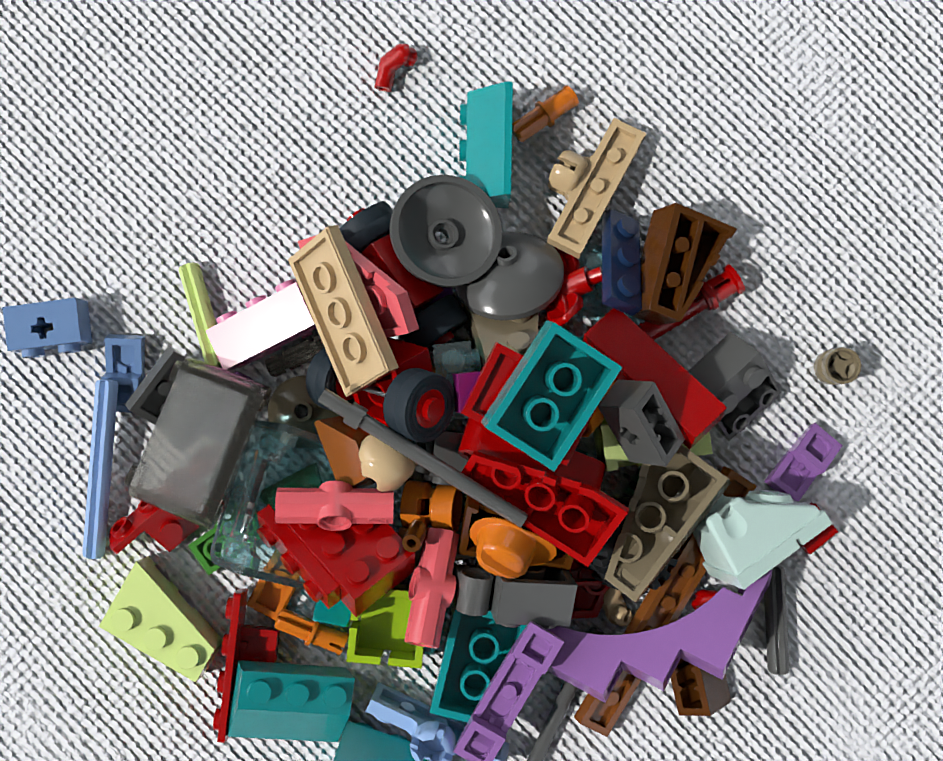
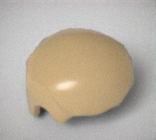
[358,435,416,492]

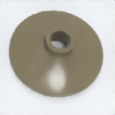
[268,376,340,447]

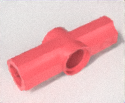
[275,480,394,531]
[404,527,459,649]

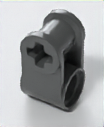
[452,562,494,616]

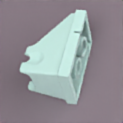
[693,490,832,590]

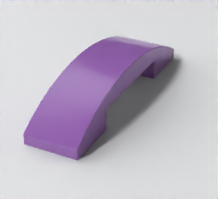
[453,621,565,761]

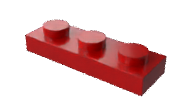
[257,504,341,609]

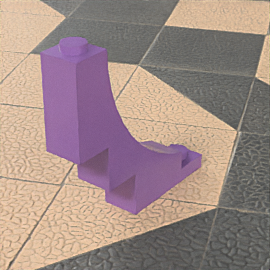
[547,570,773,703]

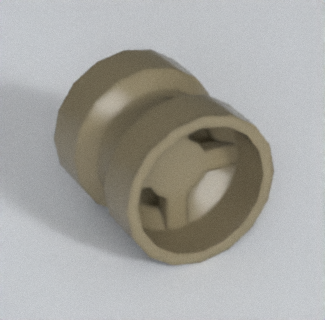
[814,347,862,385]

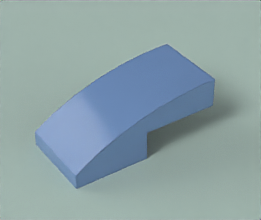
[101,334,145,413]

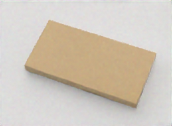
[288,225,399,397]

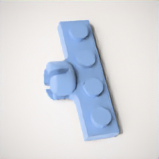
[365,682,509,761]

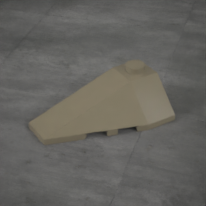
[604,445,731,603]

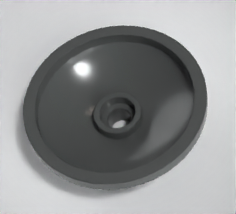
[390,175,502,288]
[455,232,564,320]

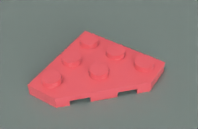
[298,235,419,338]

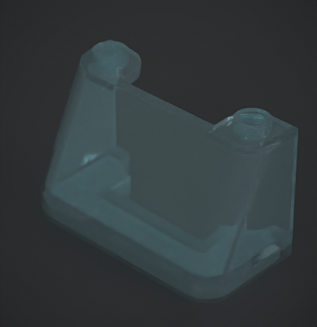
[210,420,336,590]

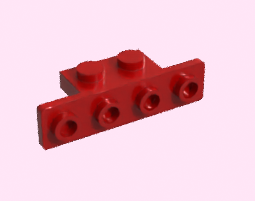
[109,441,228,554]
[213,588,280,743]

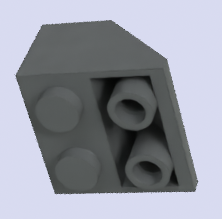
[688,332,781,441]

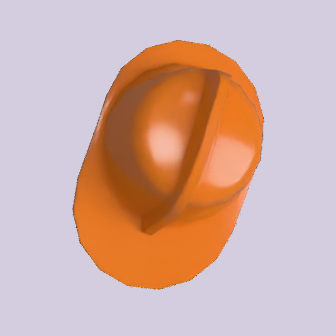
[470,517,557,579]

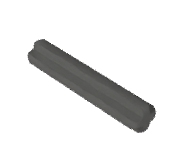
[764,565,790,675]

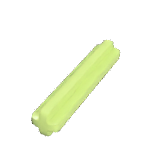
[179,262,221,368]

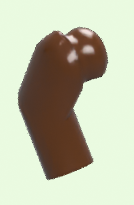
[397,520,427,552]

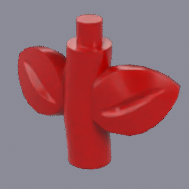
[541,247,602,326]

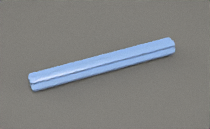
[82,379,118,559]

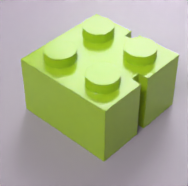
[346,584,424,669]

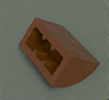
[671,659,732,716]

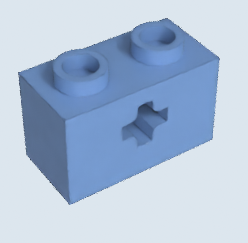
[2,298,93,358]

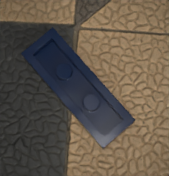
[602,208,642,316]

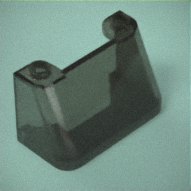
[124,356,272,530]

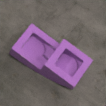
[764,423,843,501]

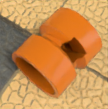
[400,480,463,533]

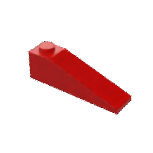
[462,451,629,567]

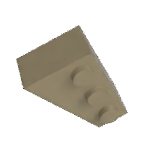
[464,306,539,370]

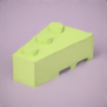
[98,556,223,683]

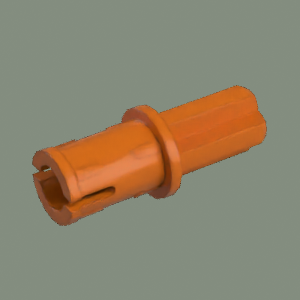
[512,85,579,142]
[274,608,349,656]

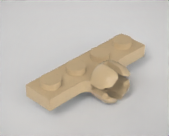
[547,118,646,259]

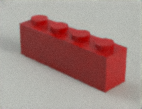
[583,308,727,450]

